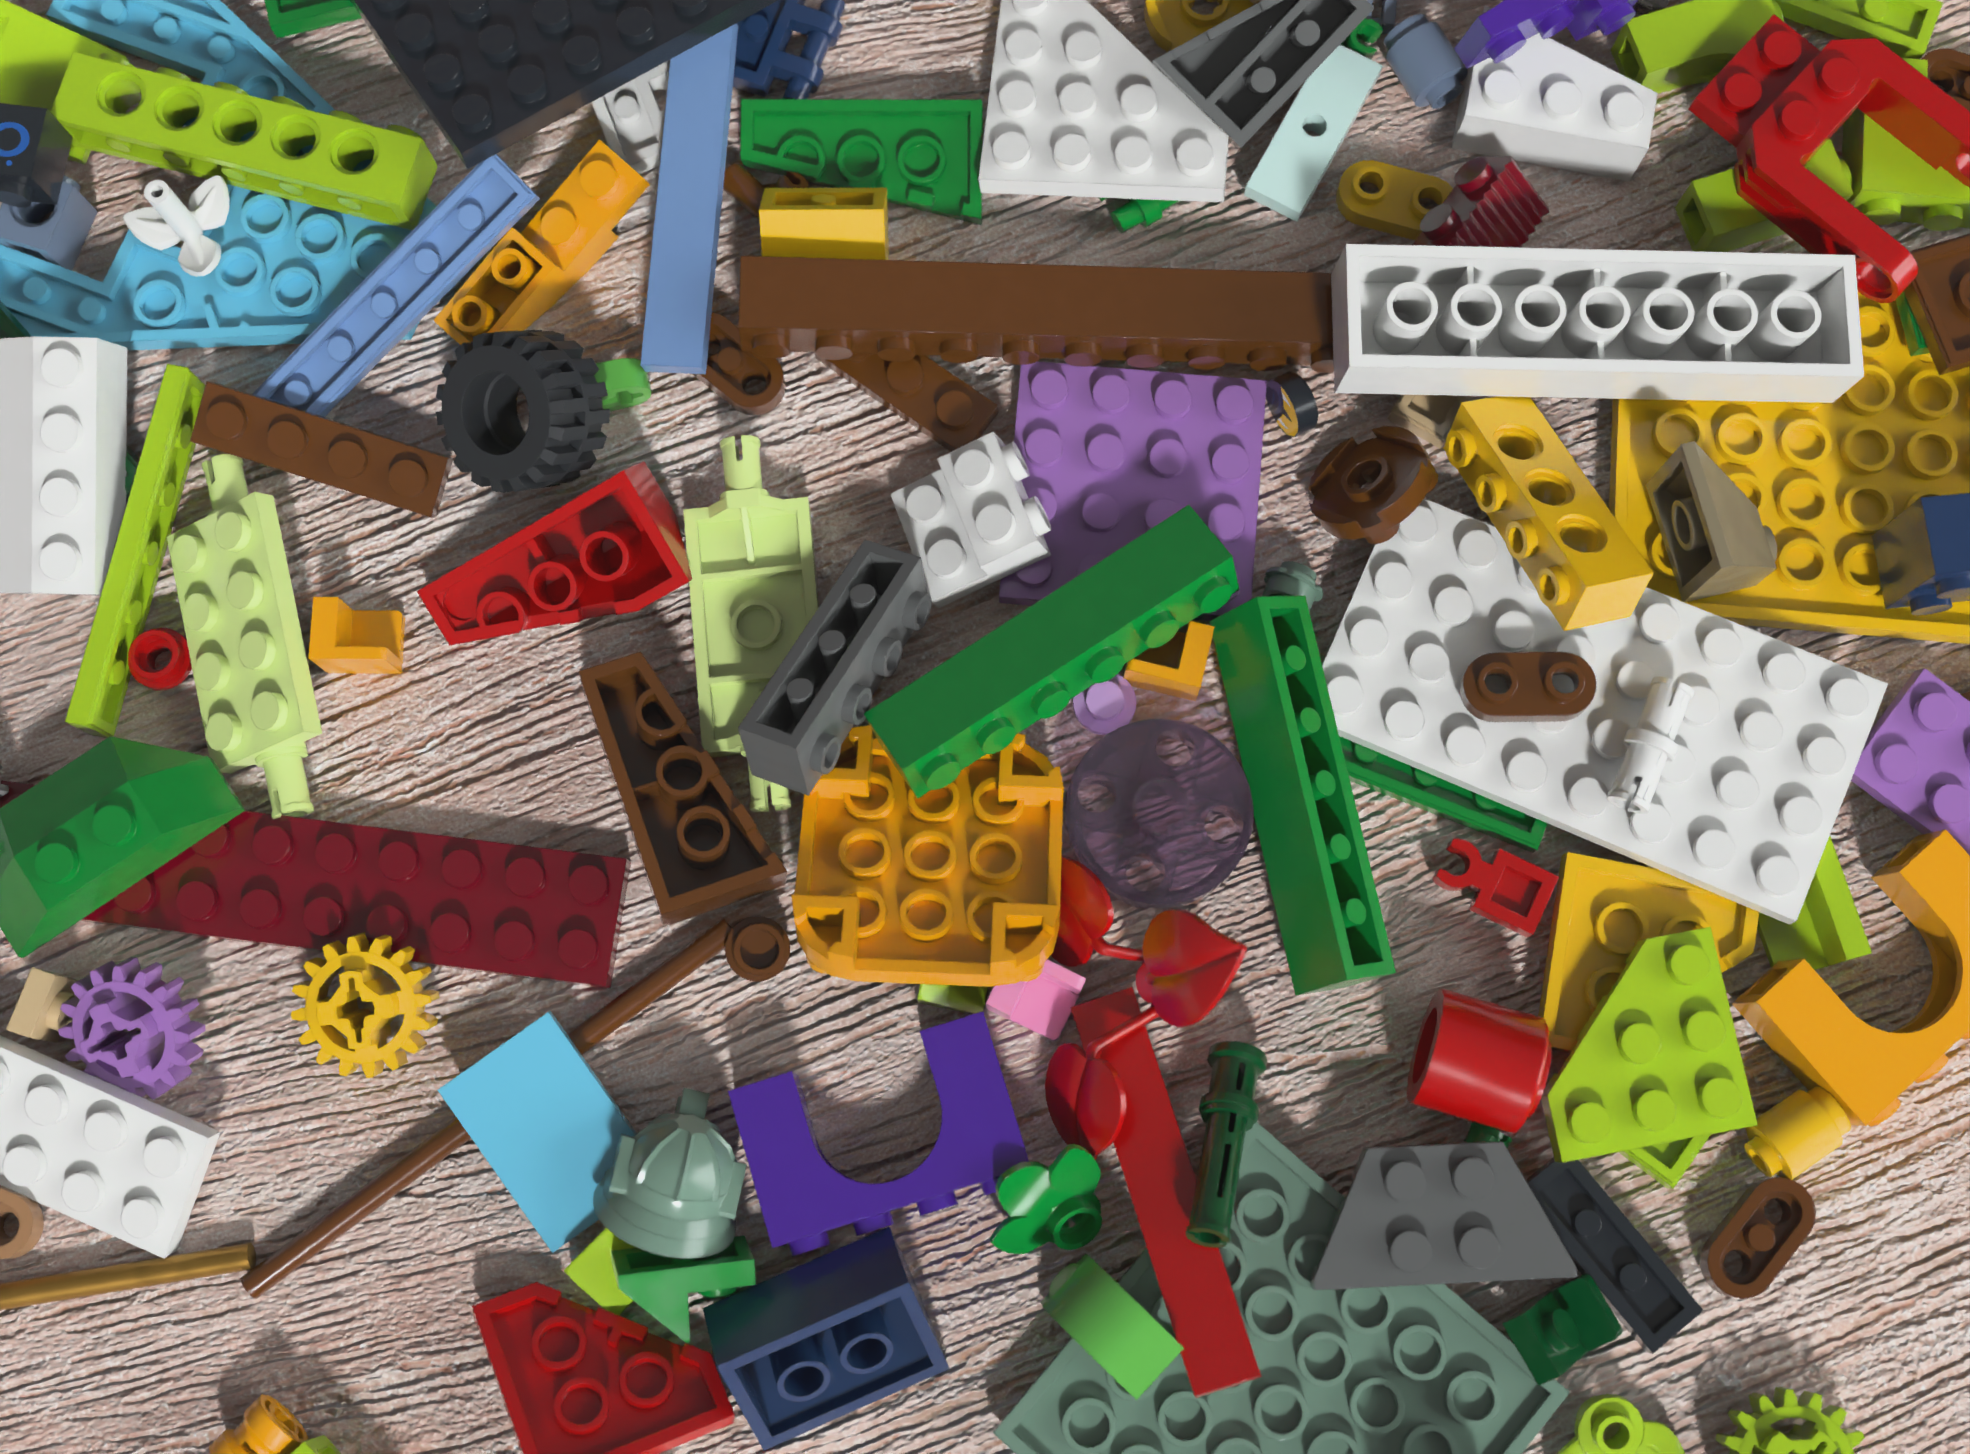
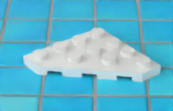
[978,0,1228,202]

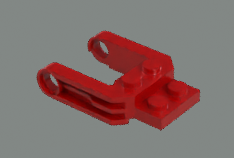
[1688,14,1970,303]

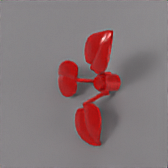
[1045,856,1247,1160]

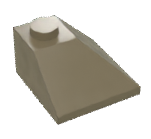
[1646,441,1777,602]

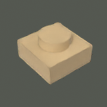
[6,967,79,1043]

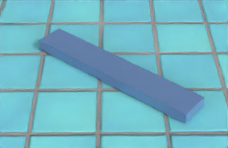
[640,23,738,374]
[253,154,540,417]

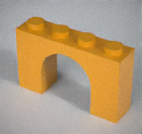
[1732,829,1970,1127]

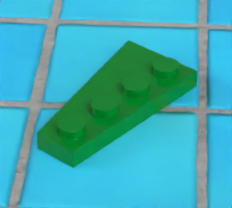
[740,99,983,225]

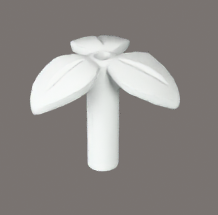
[123,175,229,277]

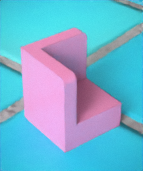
[986,960,1086,1041]

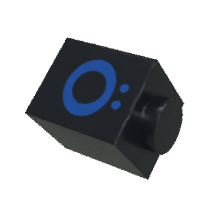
[0,103,73,207]

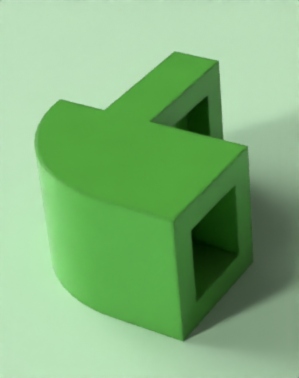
[1040,1253,1184,1400]

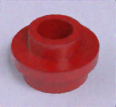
[128,627,192,690]

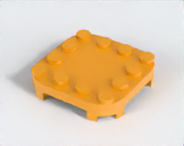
[791,725,1064,987]

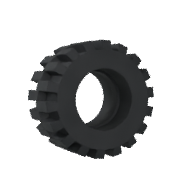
[436,330,610,493]

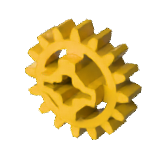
[291,933,440,1078]

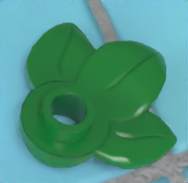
[990,1144,1102,1254]

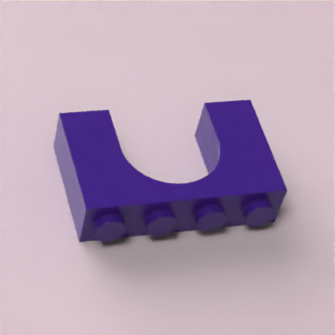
[728,1011,1029,1256]

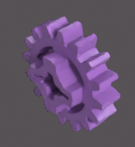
[58,957,206,1100]

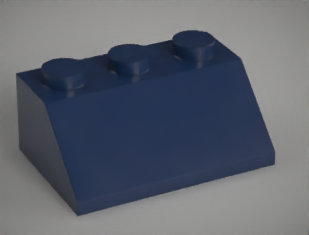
[703,1227,950,1451]

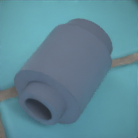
[1384,14,1468,109]

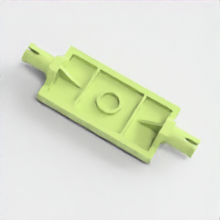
[683,435,819,812]
[167,454,322,819]

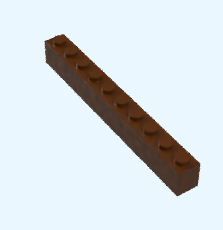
[738,256,1334,373]

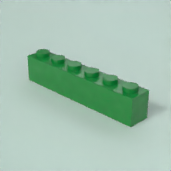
[864,505,1240,799]
[1209,595,1396,996]

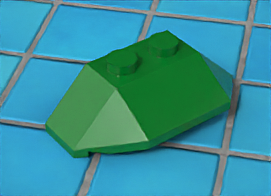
[0,736,245,958]

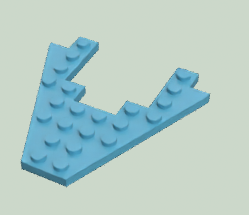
[0,0,436,351]

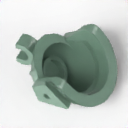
[593,1088,747,1258]

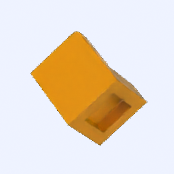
[308,597,405,674]
[1124,621,1215,701]

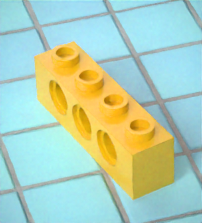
[1443,396,1654,631]

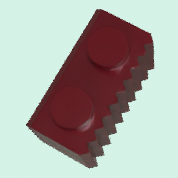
[1412,156,1550,248]

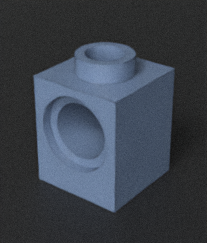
[0,175,98,271]

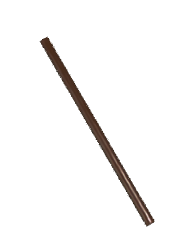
[241,917,732,1299]

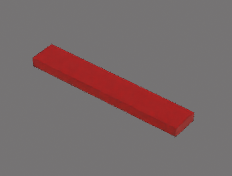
[1070,987,1262,1398]

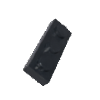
[1526,1157,1704,1354]

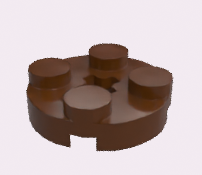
[1309,426,1439,544]

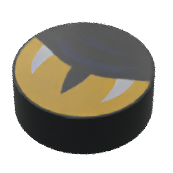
[1266,371,1318,437]

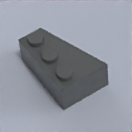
[1152,0,1374,148]

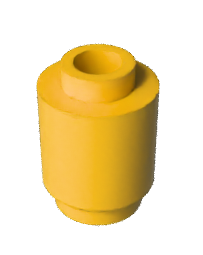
[1744,1086,1851,1180]

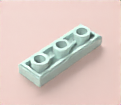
[1244,45,1383,222]

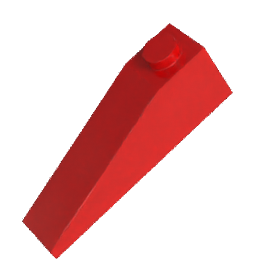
[417,461,692,645]

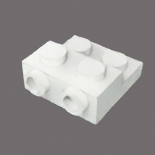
[890,431,1052,608]

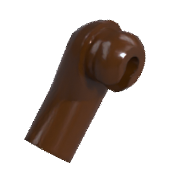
[723,163,809,219]

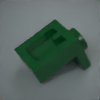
[1502,1274,1623,1386]

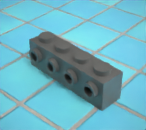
[738,540,932,796]

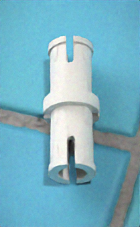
[1606,676,1694,814]

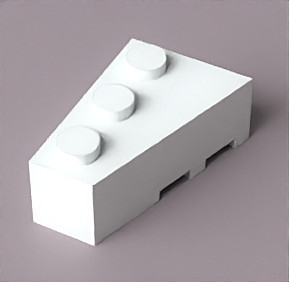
[1451,5,1658,181]

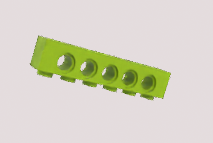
[50,52,438,231]

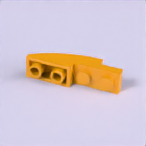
[433,139,650,345]

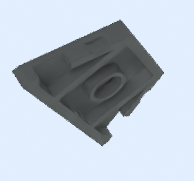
[1310,1141,1577,1290]

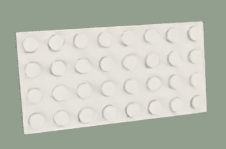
[1322,498,1888,925]

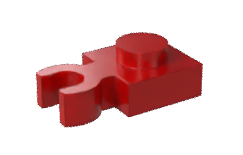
[1432,839,1559,938]

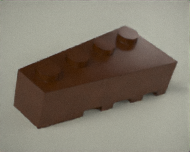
[578,651,787,927]

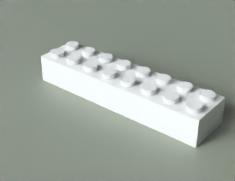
[1331,244,1864,403]

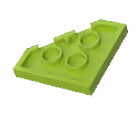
[1541,927,1757,1163]

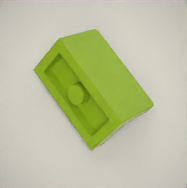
[1757,836,1872,970]

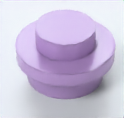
[1073,674,1136,735]

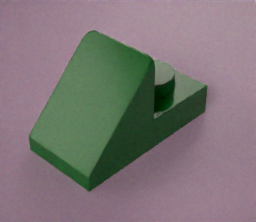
[611,1235,756,1343]

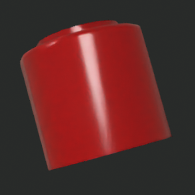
[1406,988,1552,1133]

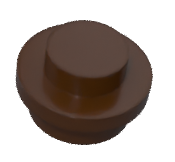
[725,916,790,981]

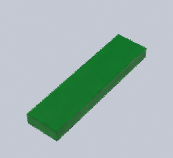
[1339,736,1547,853]

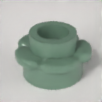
[1262,561,1323,613]

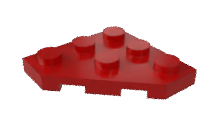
[472,1282,735,1454]

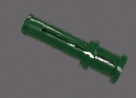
[1186,1041,1267,1248]

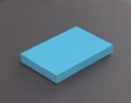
[438,1011,637,1253]

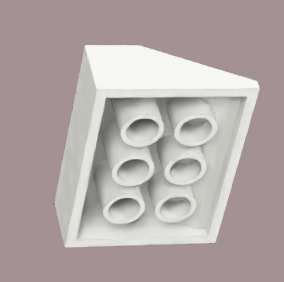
[0,336,127,595]

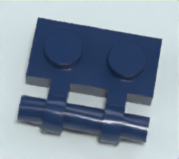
[733,0,846,99]

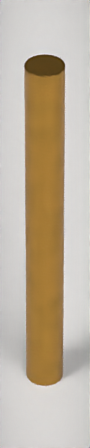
[0,1243,256,1310]

